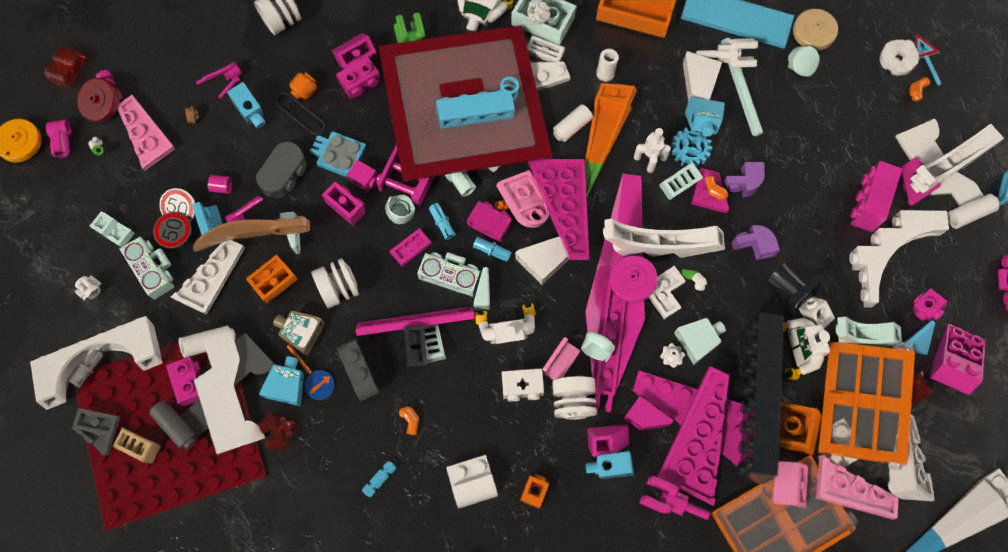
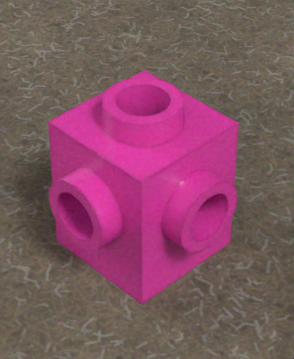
[913,288,947,322]

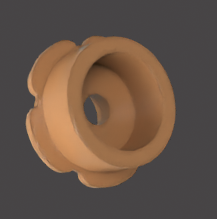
[185,106,199,124]

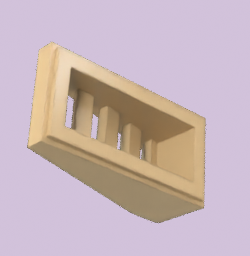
[113,428,161,464]

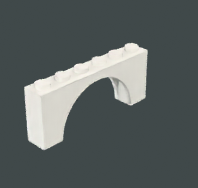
[30,316,163,410]

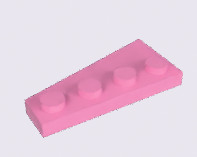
[118,95,175,171]
[816,456,898,520]

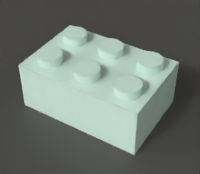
[512,0,576,45]

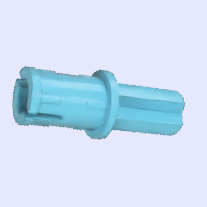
[429,203,456,240]
[473,236,511,261]

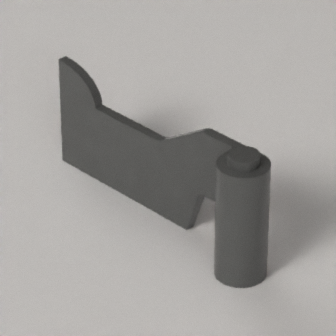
[149,333,275,450]

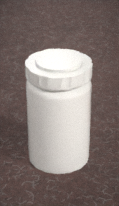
[596,49,619,82]

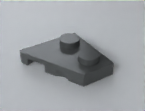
[72,408,120,456]

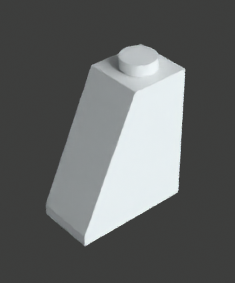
[683,51,722,102]
[515,237,569,285]

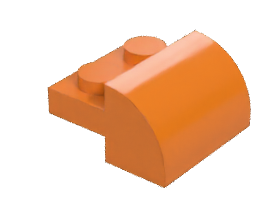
[246,255,298,304]

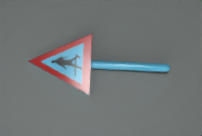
[915,34,941,85]

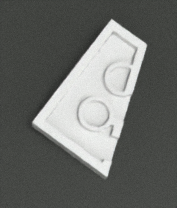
[531,62,570,91]

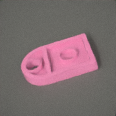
[496,170,550,228]

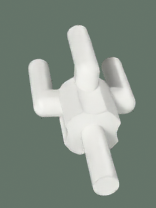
[696,38,758,68]
[634,128,671,173]

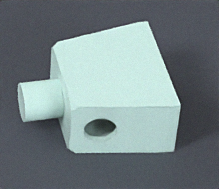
[674,318,726,365]

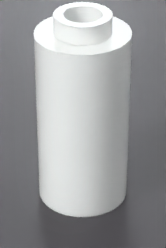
[553,104,593,142]

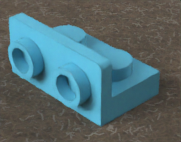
[192,202,223,235]

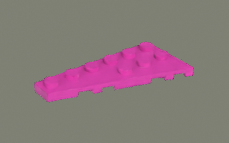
[528,159,589,260]
[657,366,729,506]
[632,371,743,466]

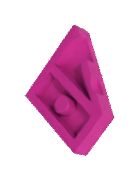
[691,168,729,213]

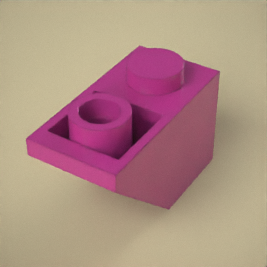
[624,396,674,430]
[587,424,629,457]

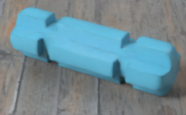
[362,461,396,497]

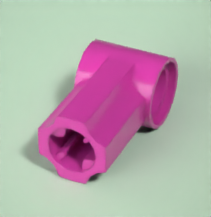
[46,119,72,158]

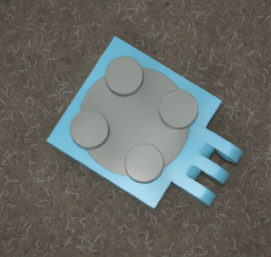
[309,132,366,177]

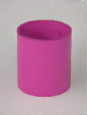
[208,175,232,194]

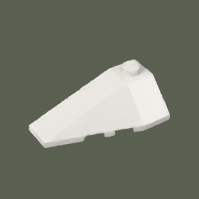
[888,415,935,501]

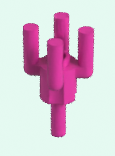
[639,475,710,520]

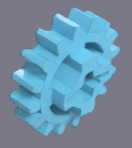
[671,128,712,167]

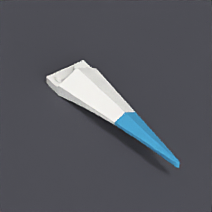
[906,469,1008,552]

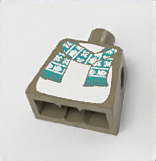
[273,311,325,356]

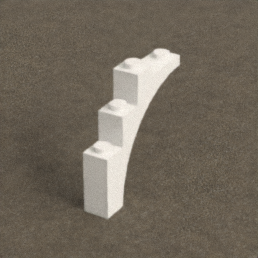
[910,124,1004,194]
[849,210,949,307]
[603,219,725,258]

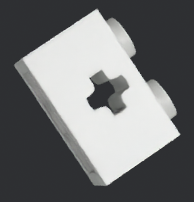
[502,369,544,402]

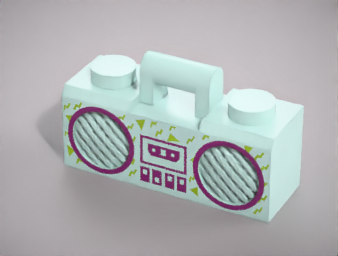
[120,237,174,300]
[417,252,481,297]

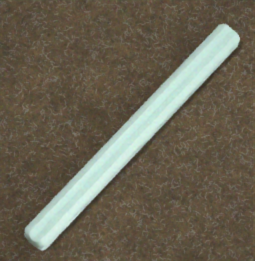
[721,38,763,136]

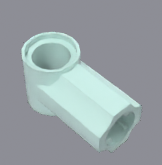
[445,172,476,197]

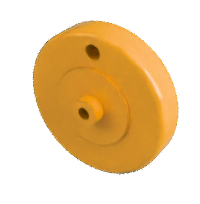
[0,119,42,162]

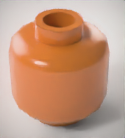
[289,72,317,100]

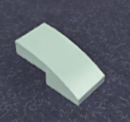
[90,211,135,248]

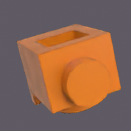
[520,474,549,508]

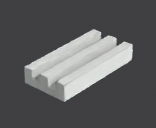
[527,35,565,62]

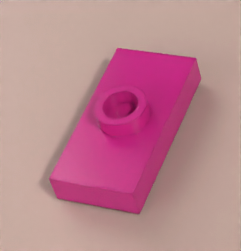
[390,228,432,267]

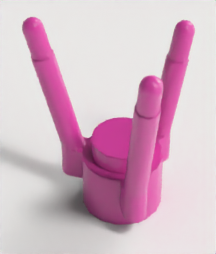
[196,62,242,98]
[226,196,263,223]

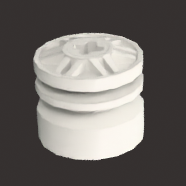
[254,0,301,35]
[311,258,359,309]
[553,377,597,420]

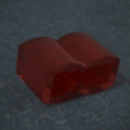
[44,46,86,88]

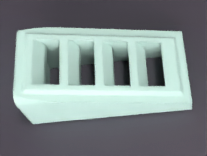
[659,162,703,200]
[280,212,301,254]
[474,267,490,310]
[424,324,446,363]

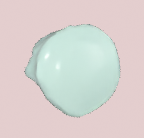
[788,46,819,76]
[385,195,415,224]
[581,332,615,362]

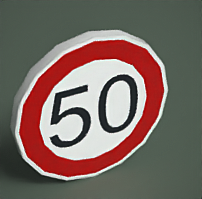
[160,188,195,221]

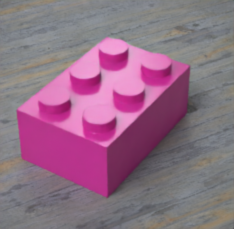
[850,161,902,232]

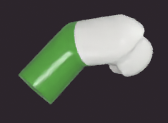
[89,137,104,156]
[681,269,707,291]

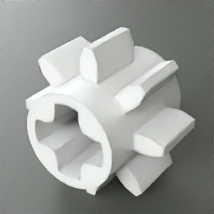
[527,0,550,25]
[75,275,101,300]

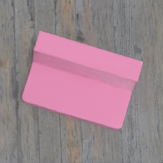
[542,337,580,381]
[773,461,808,508]

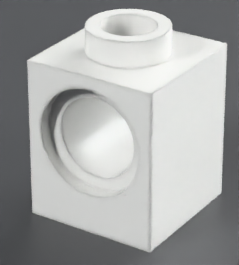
[799,296,835,329]

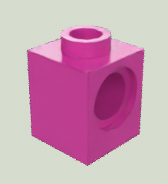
[346,160,378,192]

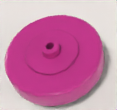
[610,256,657,303]

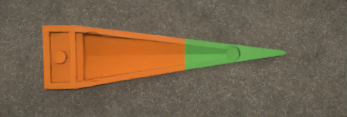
[585,83,637,198]

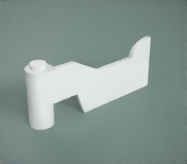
[896,119,1000,229]
[179,326,265,454]

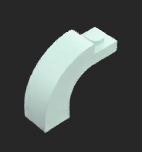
[836,317,902,347]

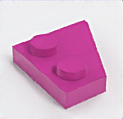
[901,157,942,208]

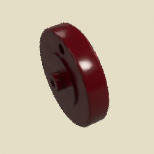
[77,77,119,123]

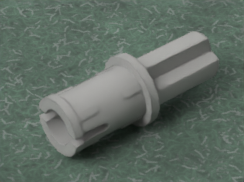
[69,349,103,388]

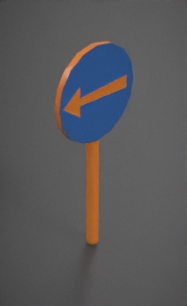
[287,345,335,400]

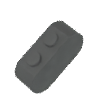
[256,142,306,198]
[337,339,379,401]

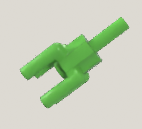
[393,13,425,43]

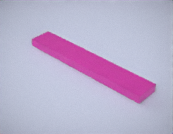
[356,306,475,336]

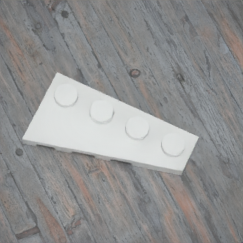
[171,240,245,315]

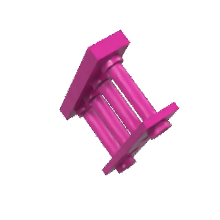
[376,144,434,207]

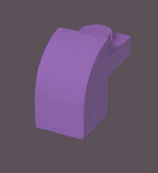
[723,162,765,197]
[732,225,780,260]

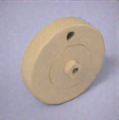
[793,9,838,50]

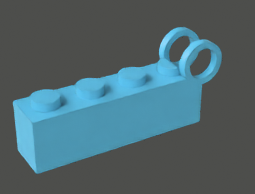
[436,77,519,129]

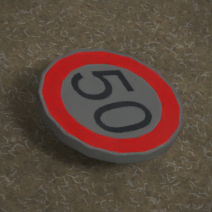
[153,212,192,249]

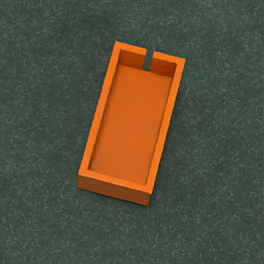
[596,0,676,38]

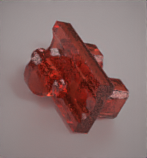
[891,369,934,405]
[258,412,295,451]

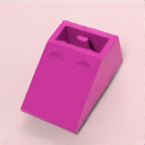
[931,324,986,395]

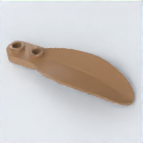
[193,216,310,252]

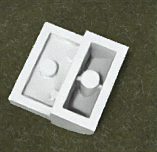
[446,455,498,509]

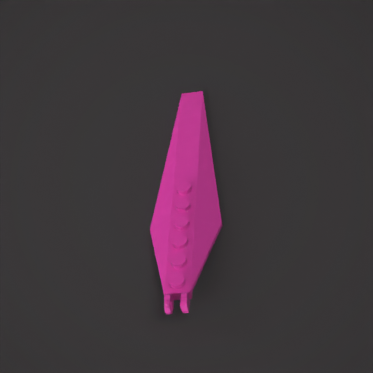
[585,174,645,412]

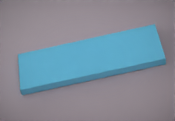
[681,0,794,49]

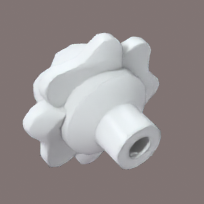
[660,343,685,368]

